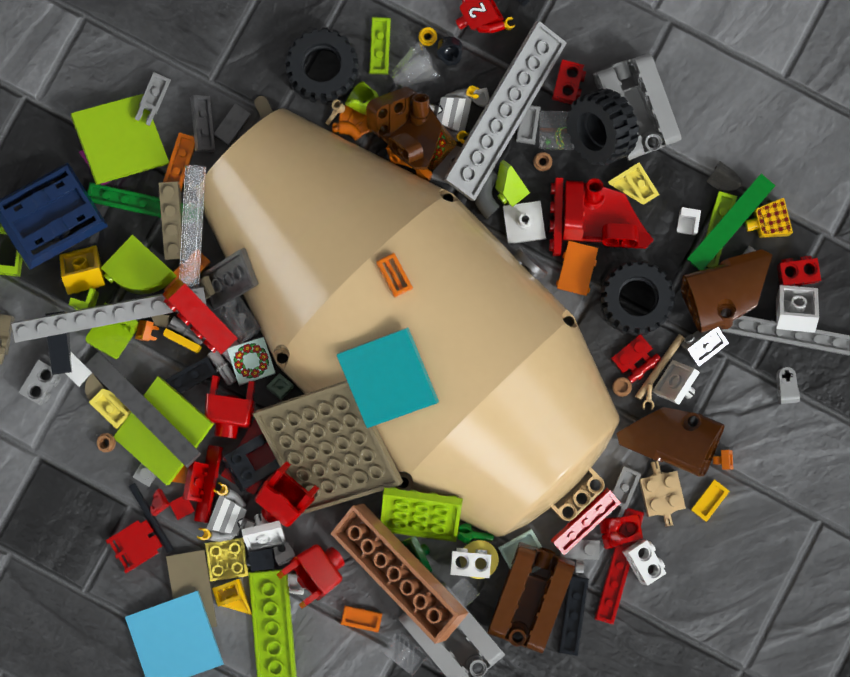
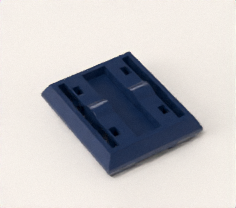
[0,162,108,270]

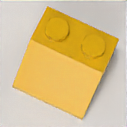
[59,245,105,295]

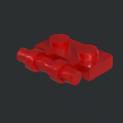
[611,334,661,383]

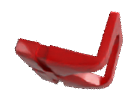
[599,514,643,549]

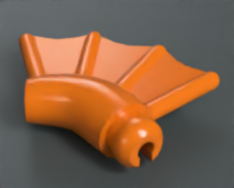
[332,103,371,141]

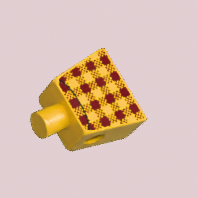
[745,198,793,238]

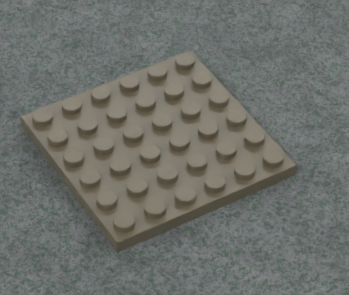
[253,380,403,514]

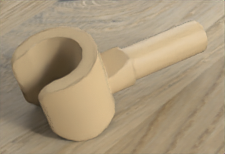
[325,99,345,125]
[642,384,654,410]

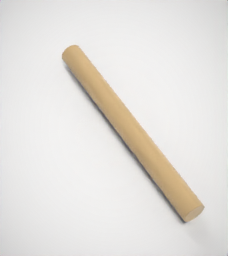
[635,334,685,400]

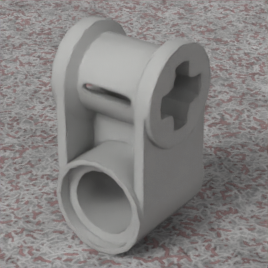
[776,367,800,405]

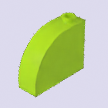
[101,235,176,294]

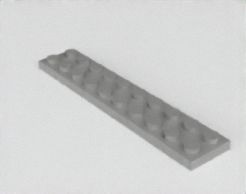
[443,21,567,201]

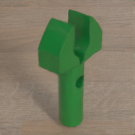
[457,524,494,544]

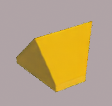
[212,579,252,615]

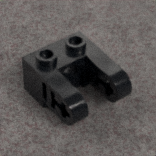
[221,434,280,493]

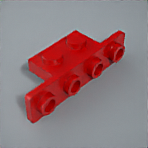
[182,445,223,523]

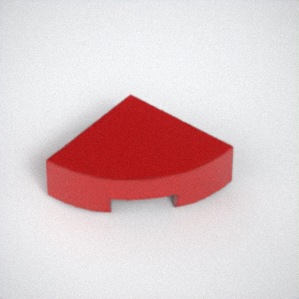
[150,489,170,516]

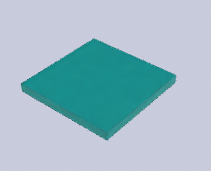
[337,327,439,428]

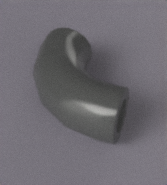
[475,170,500,219]

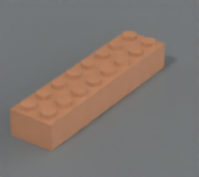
[330,504,469,644]

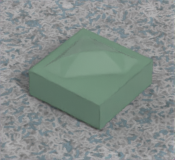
[266,373,294,400]

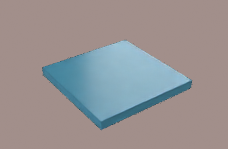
[125,590,224,677]

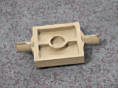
[639,461,686,527]

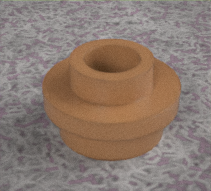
[533,152,552,171]
[97,433,116,452]

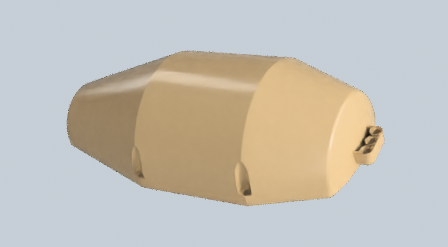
[195,108,620,537]

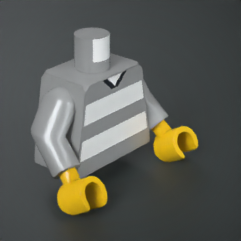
[429,85,479,144]
[197,482,255,542]

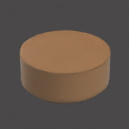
[612,377,632,397]

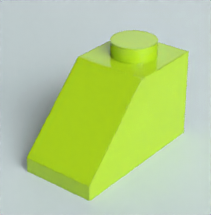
[495,160,530,207]

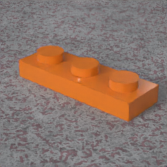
[163,132,195,190]

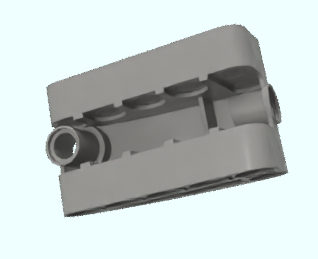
[593,53,682,161]
[398,580,505,677]

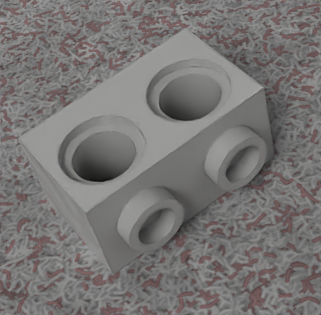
[18,360,61,406]

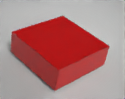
[169,496,195,520]

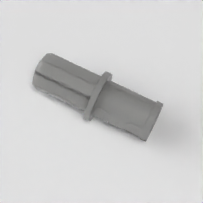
[168,316,204,344]
[207,351,237,386]

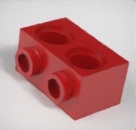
[552,59,586,104]
[777,256,821,286]

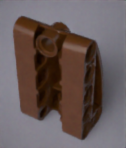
[487,542,575,653]

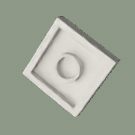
[503,201,546,244]
[652,360,700,405]
[241,513,286,552]

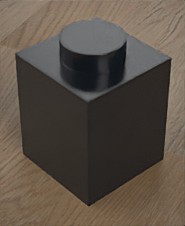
[246,549,276,572]

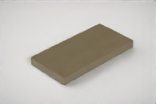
[166,550,217,628]

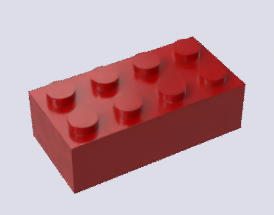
[162,278,238,355]

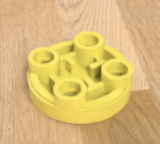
[460,540,499,579]

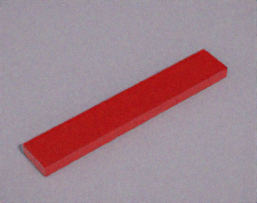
[594,508,644,625]

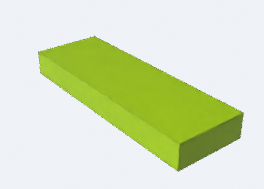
[369,17,391,75]

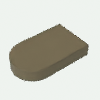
[255,96,273,119]

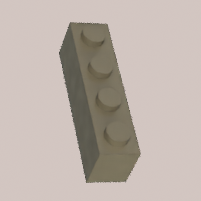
[159,181,186,260]

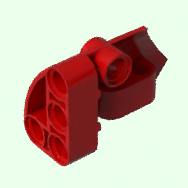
[562,178,654,249]

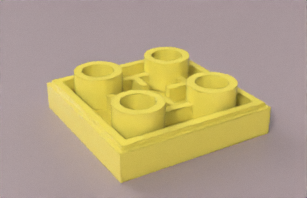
[205,538,249,582]

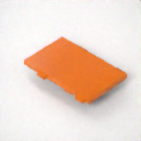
[556,241,598,296]

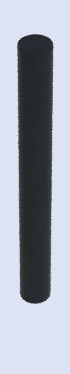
[128,483,174,553]

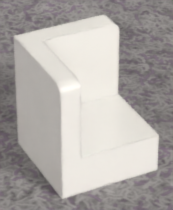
[677,207,701,235]

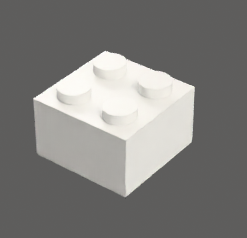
[776,285,819,332]

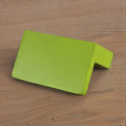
[68,288,99,310]

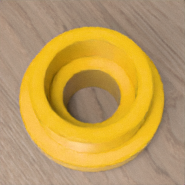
[418,27,437,46]

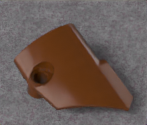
[366,87,442,170]
[681,249,773,333]
[616,407,725,477]

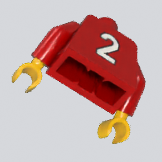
[455,0,515,33]

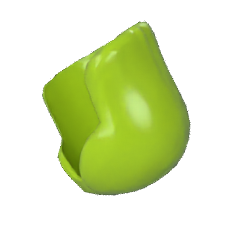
[345,81,379,115]

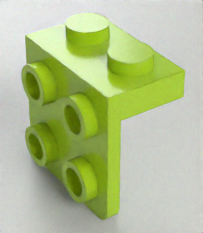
[85,303,138,359]

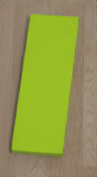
[248,569,297,677]

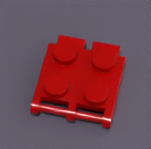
[106,520,163,573]

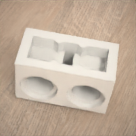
[622,539,666,586]
[450,548,491,578]

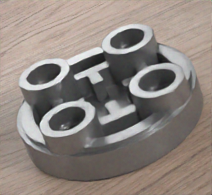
[515,248,548,279]

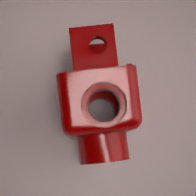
[204,375,256,439]
[255,461,319,527]
[277,544,345,609]

